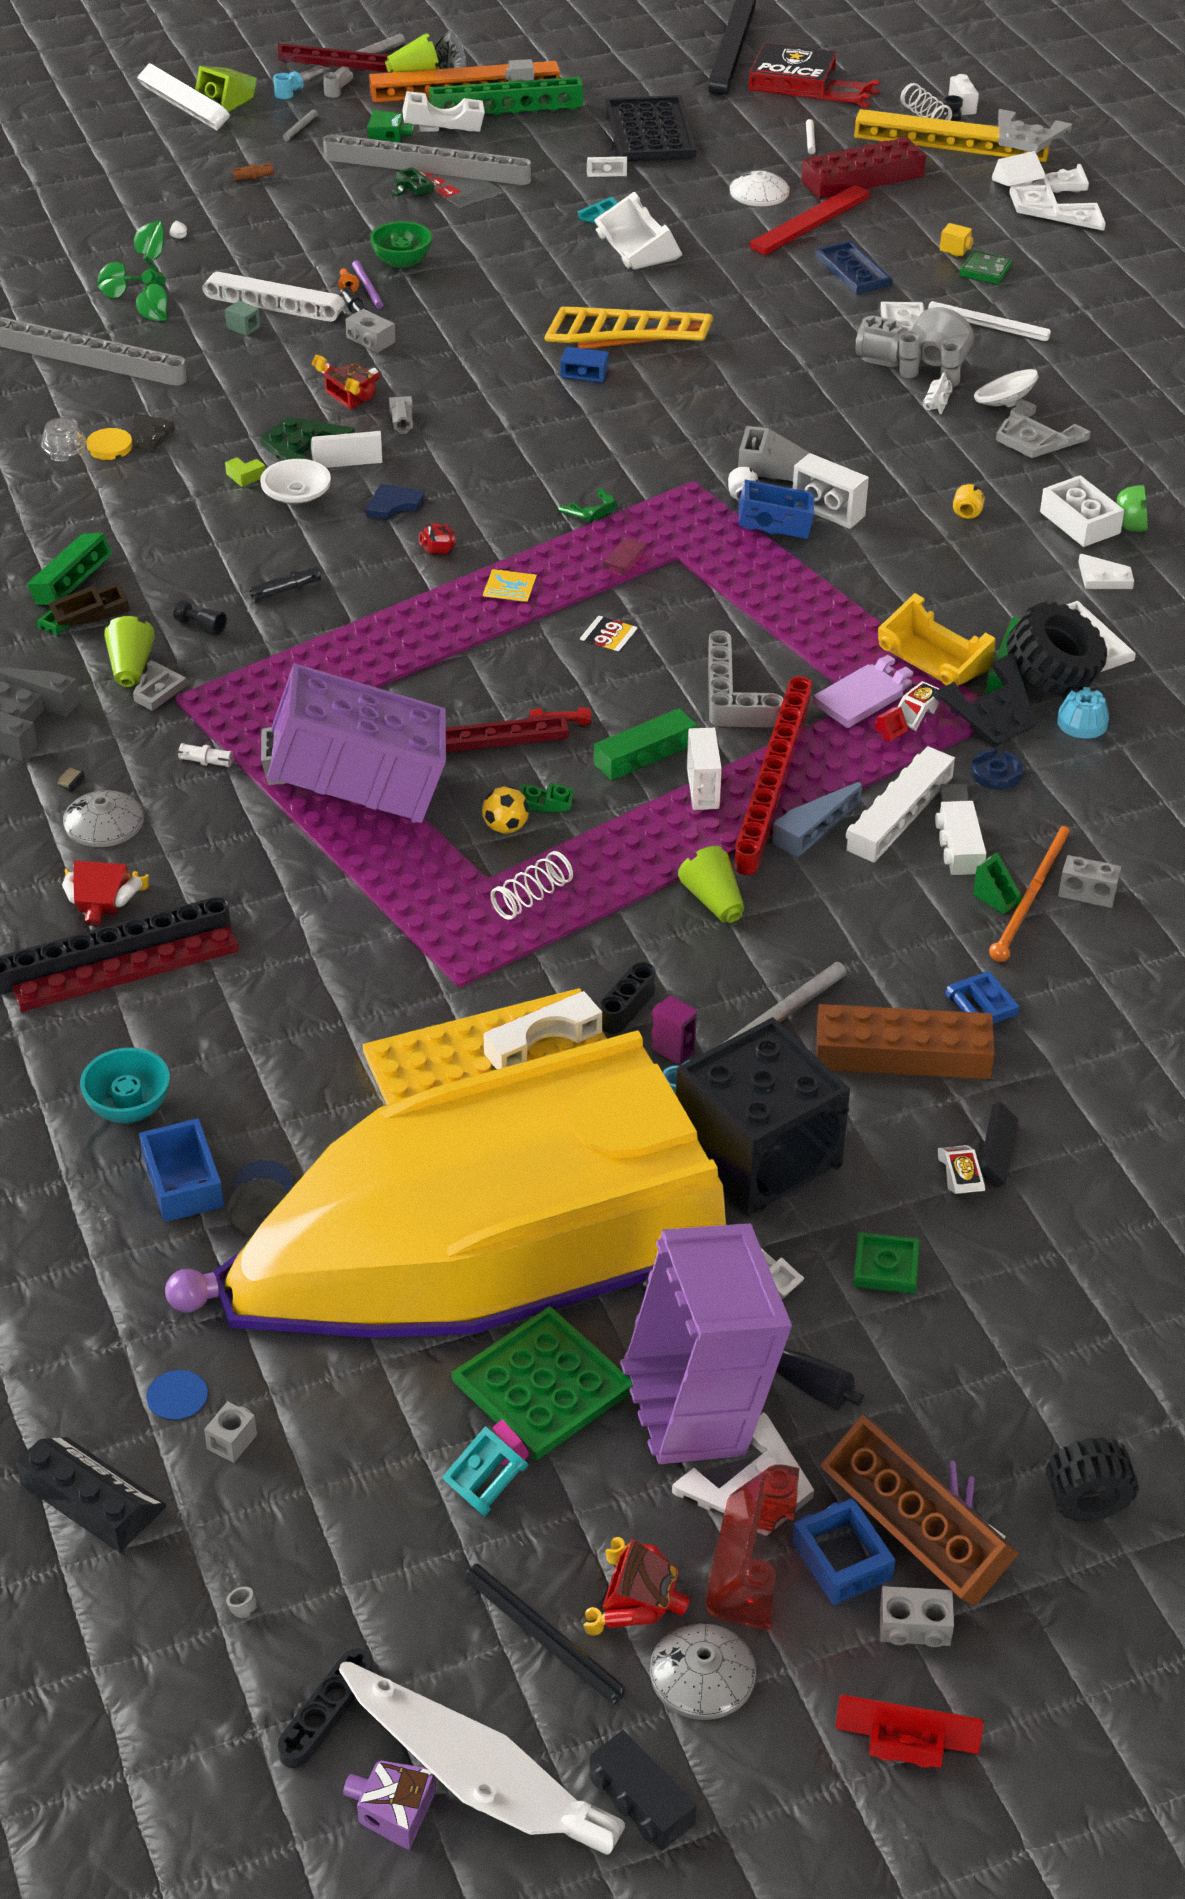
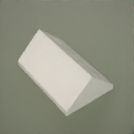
[311,431,382,468]

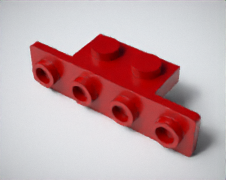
[835,1695,984,1768]

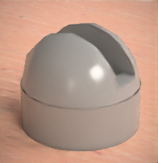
[226,1587,257,1618]

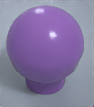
[165,1269,219,1313]

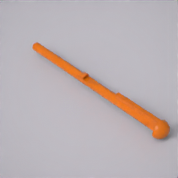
[989,826,1070,962]

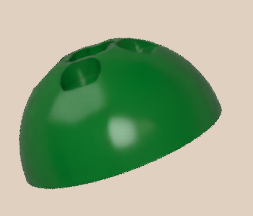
[370,221,432,269]

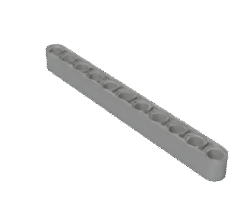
[323,134,531,185]
[0,317,187,386]

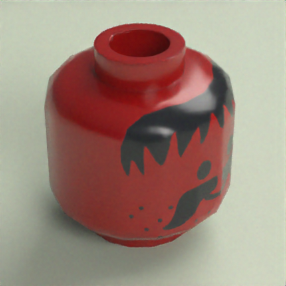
[419,523,456,554]

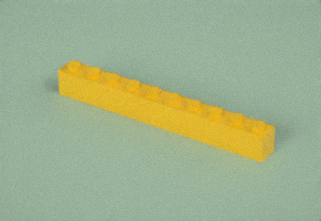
[854,109,1050,162]

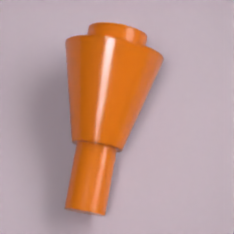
[338,268,359,293]

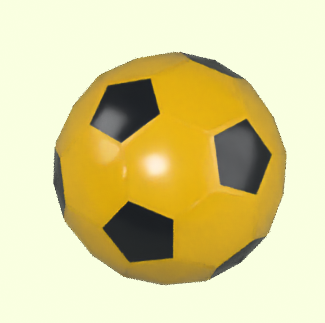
[482,786,529,834]

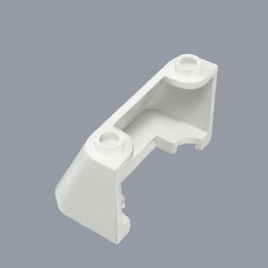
[594,192,683,270]

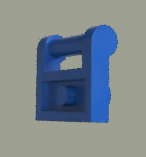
[945,971,1020,1024]

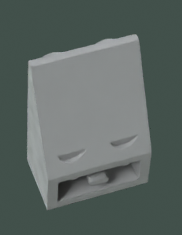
[738,426,809,482]

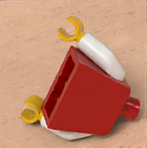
[62,861,149,927]

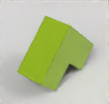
[225,457,265,487]

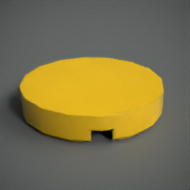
[86,428,133,460]

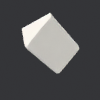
[587,157,627,177]

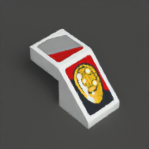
[898,681,940,731]
[938,1145,985,1194]

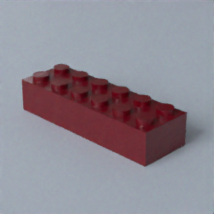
[801,137,926,199]

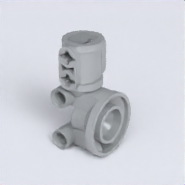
[855,307,974,387]

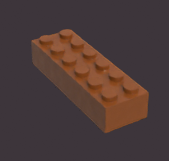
[816,1004,994,1079]
[820,1414,1019,1606]

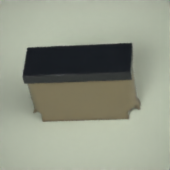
[57,767,85,792]

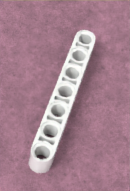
[137,63,230,131]
[202,272,345,322]

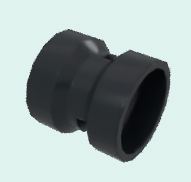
[942,95,963,121]

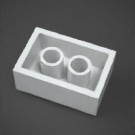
[793,453,869,529]
[1040,475,1124,547]

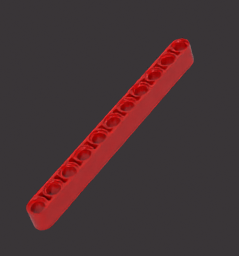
[734,676,812,875]

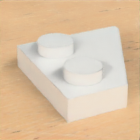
[1079,554,1134,589]

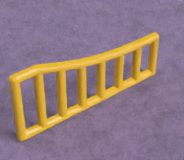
[545,306,713,343]

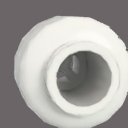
[728,467,758,500]

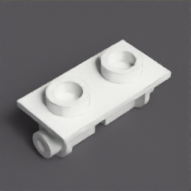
[923,372,952,414]

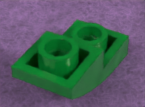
[519,782,574,812]

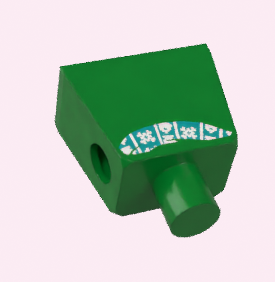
[367,110,414,143]

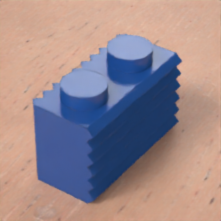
[561,347,609,383]

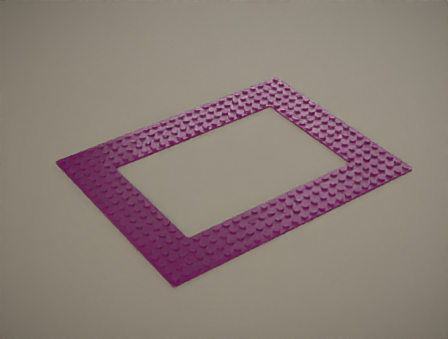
[176,481,980,987]

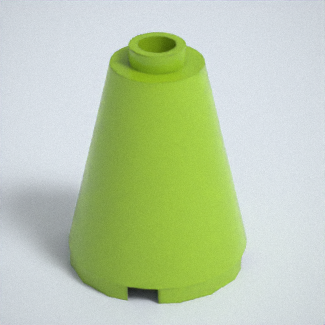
[385,33,440,73]
[104,616,155,687]
[678,846,744,923]

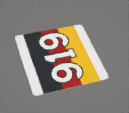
[580,616,637,651]

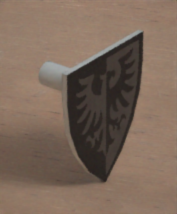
[434,30,466,69]

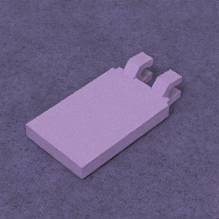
[813,655,913,728]

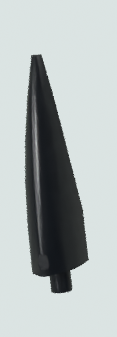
[776,1347,864,1410]

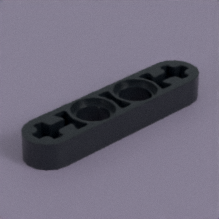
[277,1649,372,1768]

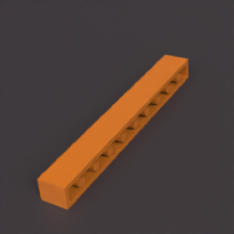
[369,61,560,102]

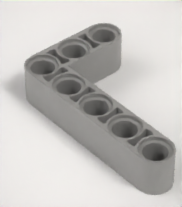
[708,630,783,728]

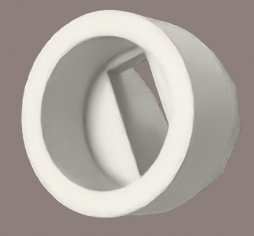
[170,221,187,239]

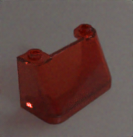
[706,1464,800,1630]

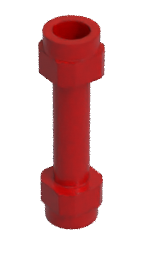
[529,707,591,725]

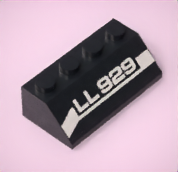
[16,1437,166,1553]

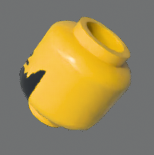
[953,484,985,519]

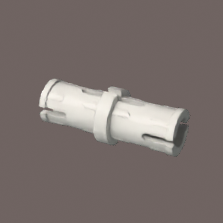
[178,743,233,768]

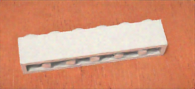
[846,746,955,863]

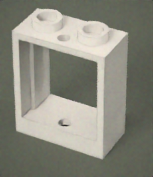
[687,728,722,810]

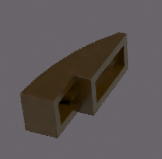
[48,581,131,625]

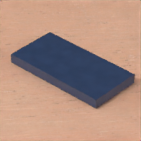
[815,240,893,294]

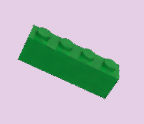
[27,533,113,605]
[594,708,697,781]

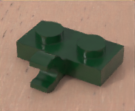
[392,167,434,196]

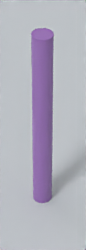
[352,260,384,309]

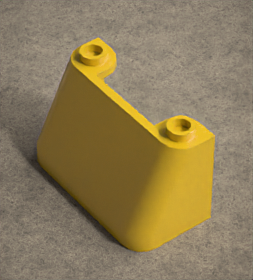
[878,593,996,686]

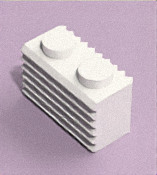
[949,74,979,115]

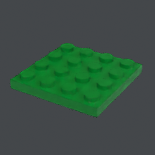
[451,1306,633,1461]

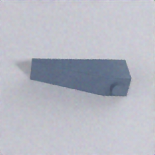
[772,782,862,858]

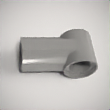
[323,66,353,98]
[389,396,413,434]

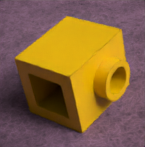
[940,223,973,256]

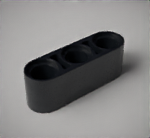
[600,962,656,1034]

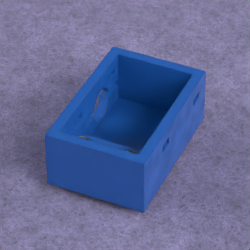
[739,479,814,539]
[139,1118,224,1222]

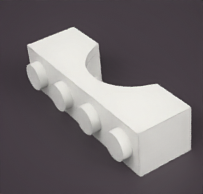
[402,91,485,132]
[484,991,602,1070]

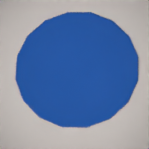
[146,1370,208,1420]

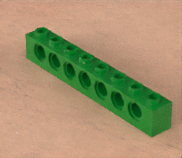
[429,77,583,115]

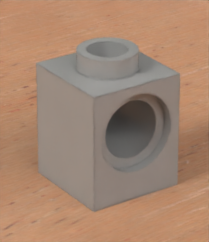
[204,1401,257,1463]

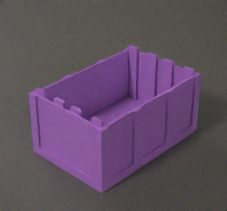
[267,663,446,823]
[620,1223,792,1464]

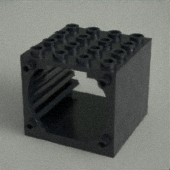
[676,1017,850,1216]

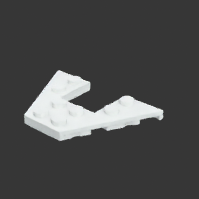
[1009,164,1105,230]

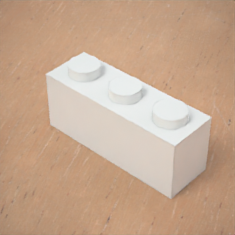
[935,801,986,875]

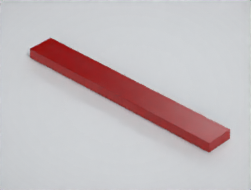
[750,185,870,255]

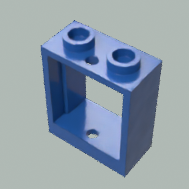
[792,1498,895,1606]

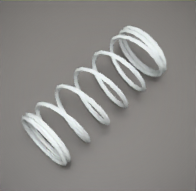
[900,83,952,121]
[491,851,573,920]

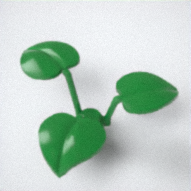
[97,221,168,321]

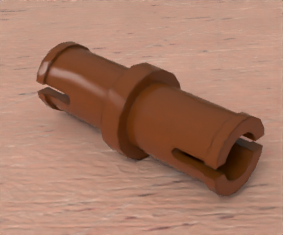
[233,162,274,181]

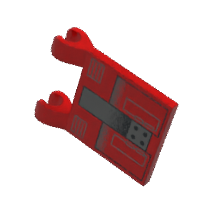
[823,79,880,108]

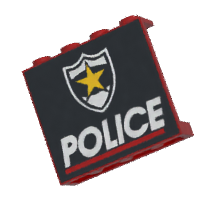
[749,43,837,99]

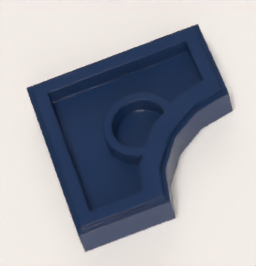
[366,484,425,520]

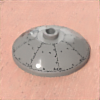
[63,790,144,847]
[650,1623,756,1720]

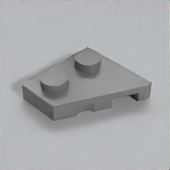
[133,660,187,711]

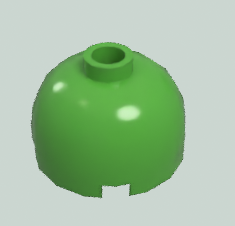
[1116,485,1148,532]

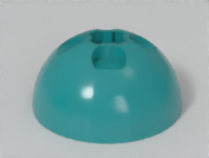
[80,1048,170,1124]

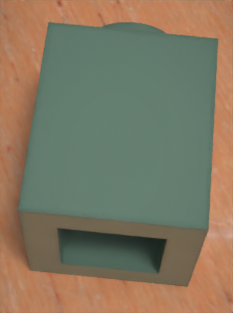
[225,301,260,336]

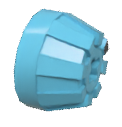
[1057,687,1109,739]

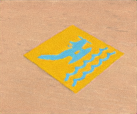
[482,569,537,602]

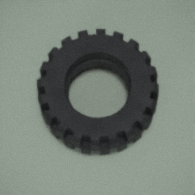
[1007,601,1107,698]

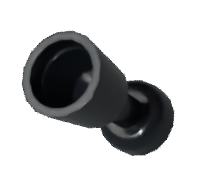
[173,599,227,636]

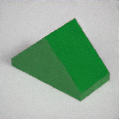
[973,853,1022,913]

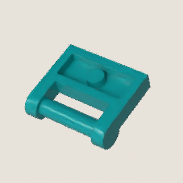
[441,1426,529,1517]

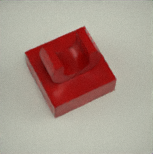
[874,707,909,741]

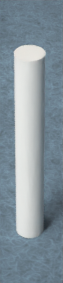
[806,119,816,154]

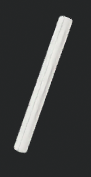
[928,301,1051,342]

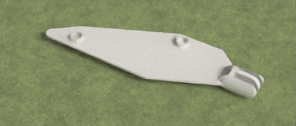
[339,1662,625,1855]

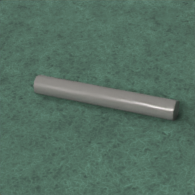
[283,109,318,141]

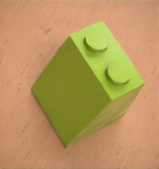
[195,66,257,112]

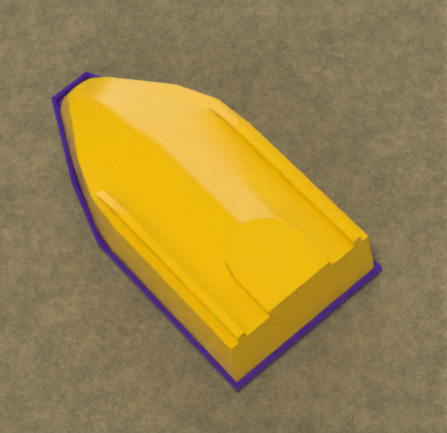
[213,1030,726,1338]

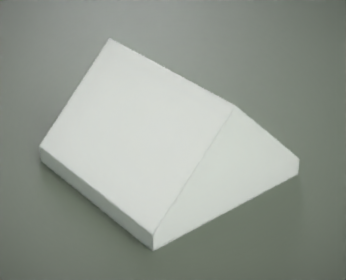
[992,151,1045,186]

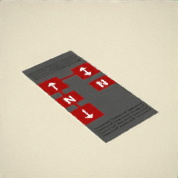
[420,172,504,208]

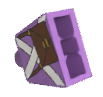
[343,1761,437,1850]

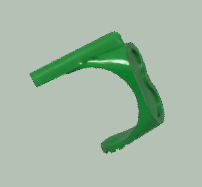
[558,488,617,523]

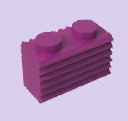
[651,996,697,1065]

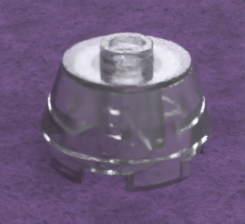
[41,417,86,461]

